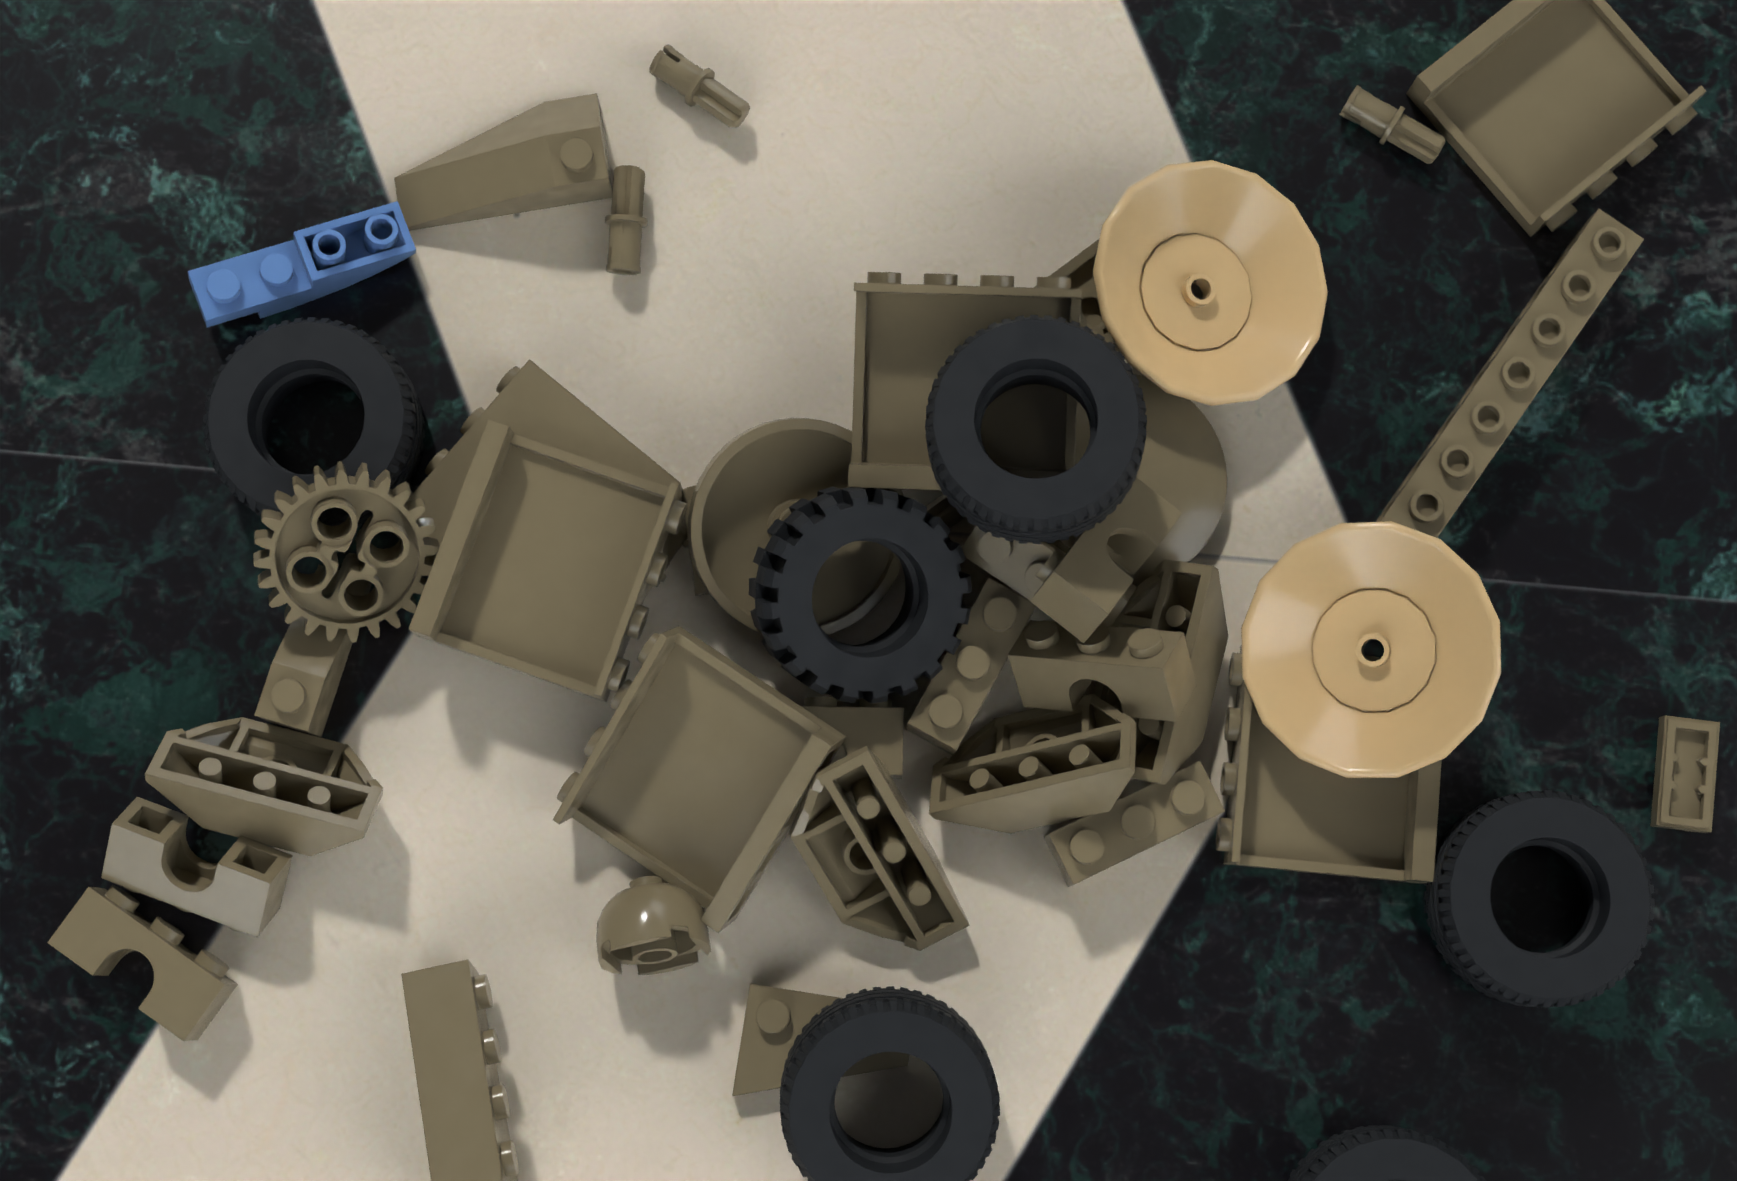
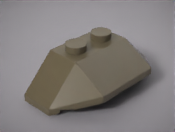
[1092,559,1228,785]
[929,693,1136,834]
[145,717,383,856]
[789,746,970,951]

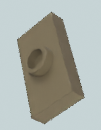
[1650,715,1720,833]

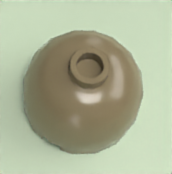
[596,876,711,975]

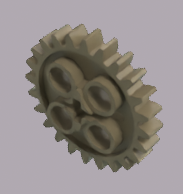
[253,461,440,643]

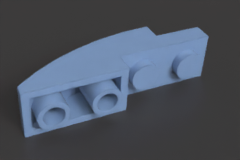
[188,201,416,327]

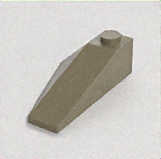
[394,93,613,231]

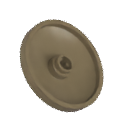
[1053,374,1227,587]
[688,418,904,635]

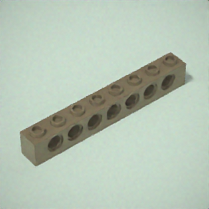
[1375,209,1644,538]

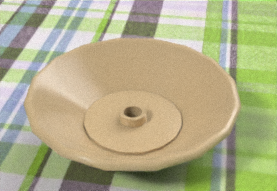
[1093,160,1328,406]
[1241,521,1501,778]

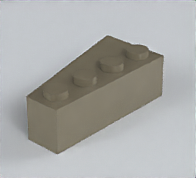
[401,959,519,1181]

